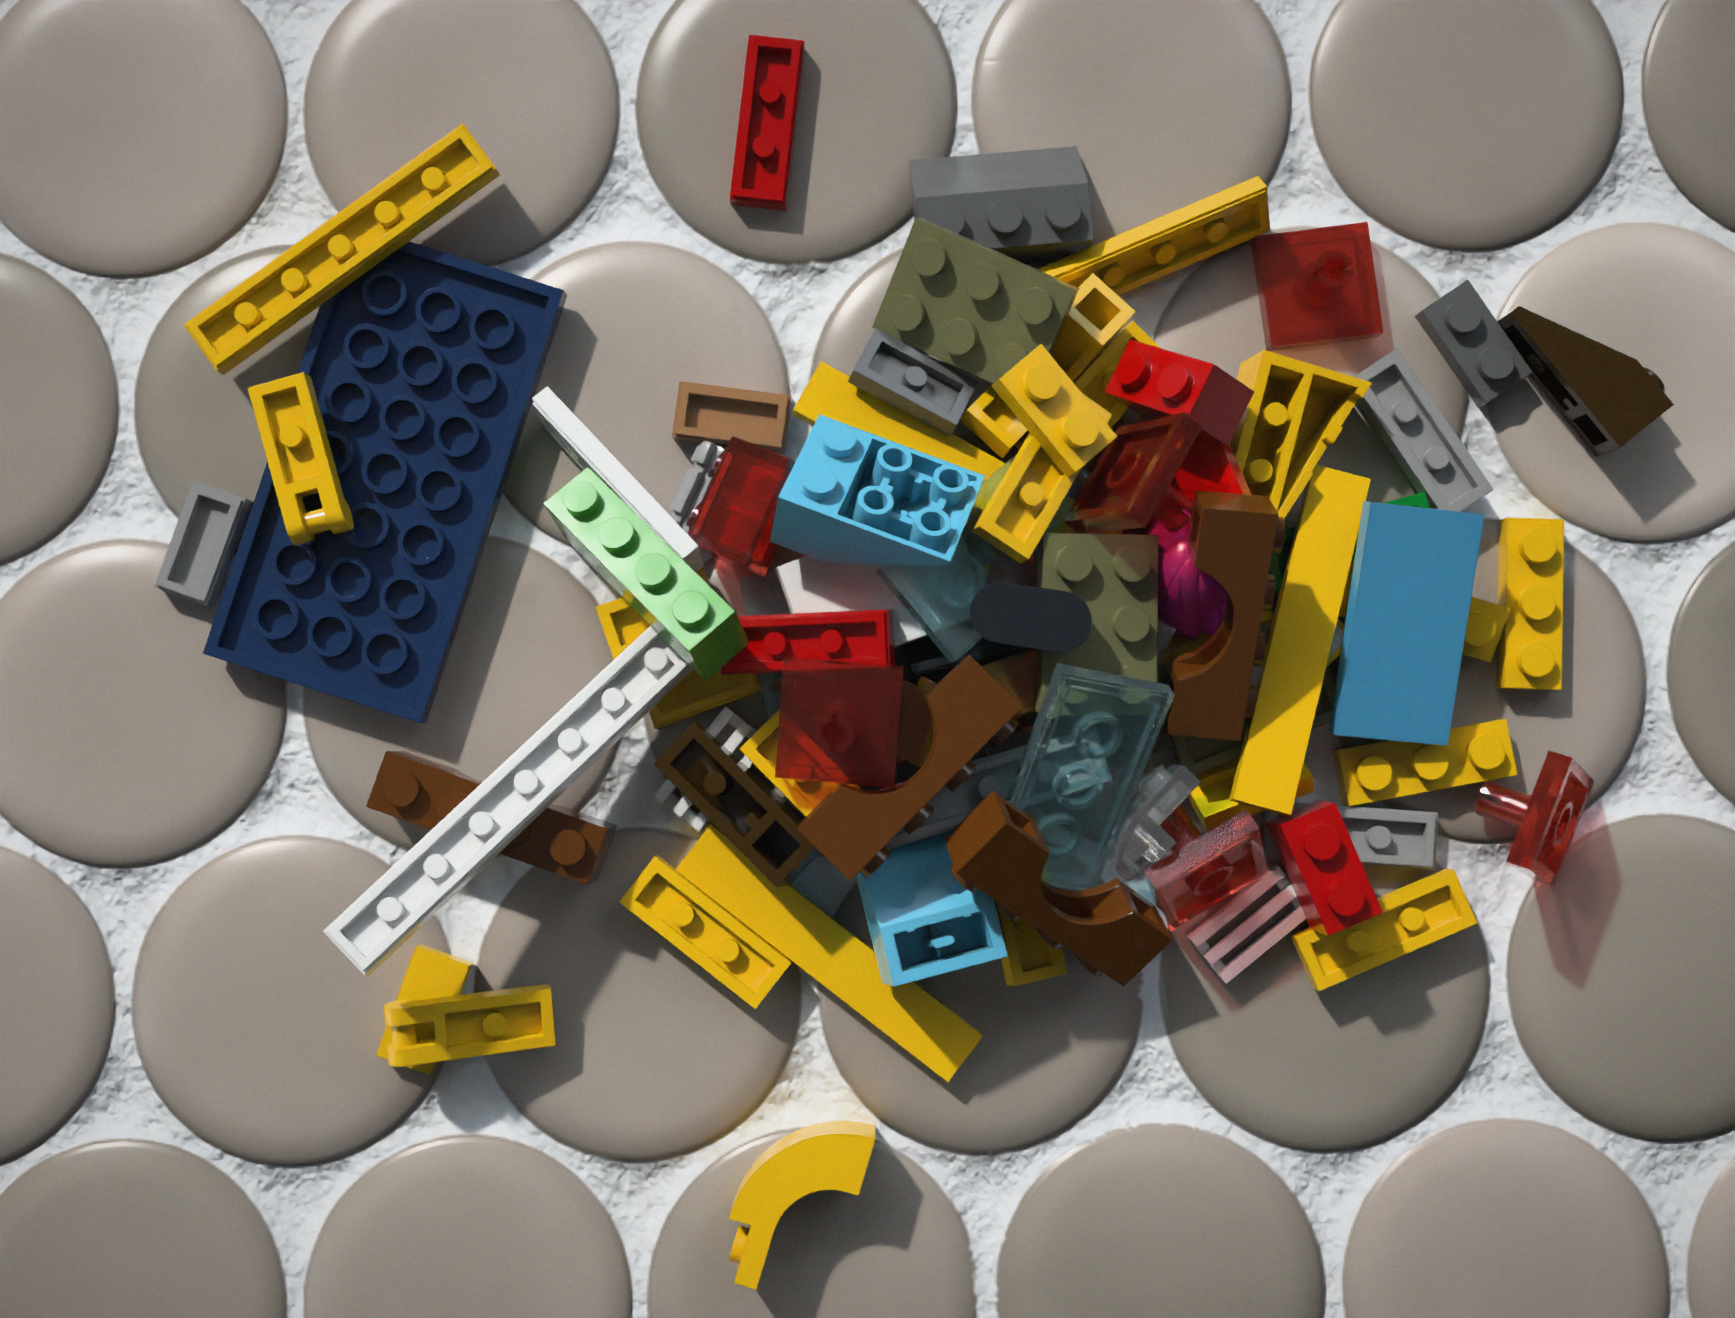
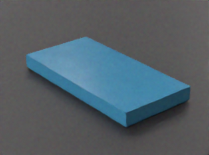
[1329,501,1484,746]

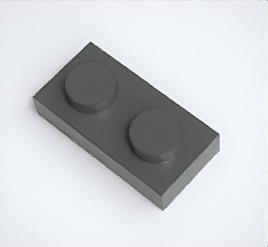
[1415,280,1532,408]
[848,327,978,436]

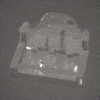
[1108,764,1201,881]

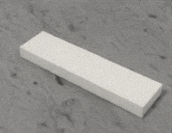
[532,386,704,572]

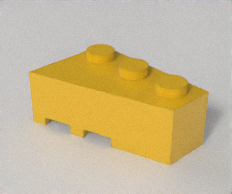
[1229,350,1372,519]

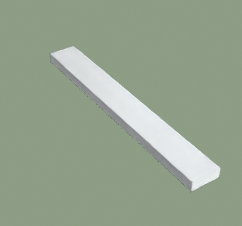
[323,626,693,976]

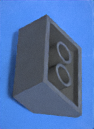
[909,146,1094,264]

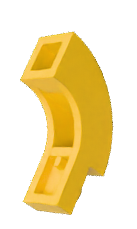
[960,273,1136,459]
[728,1121,876,1290]

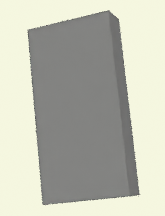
[154,481,253,607]

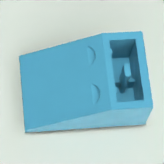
[770,414,985,567]
[856,829,1008,987]

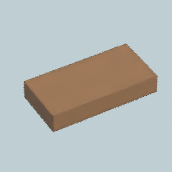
[672,381,792,454]

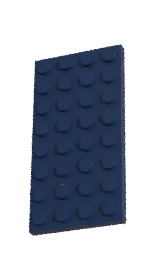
[203,241,567,724]

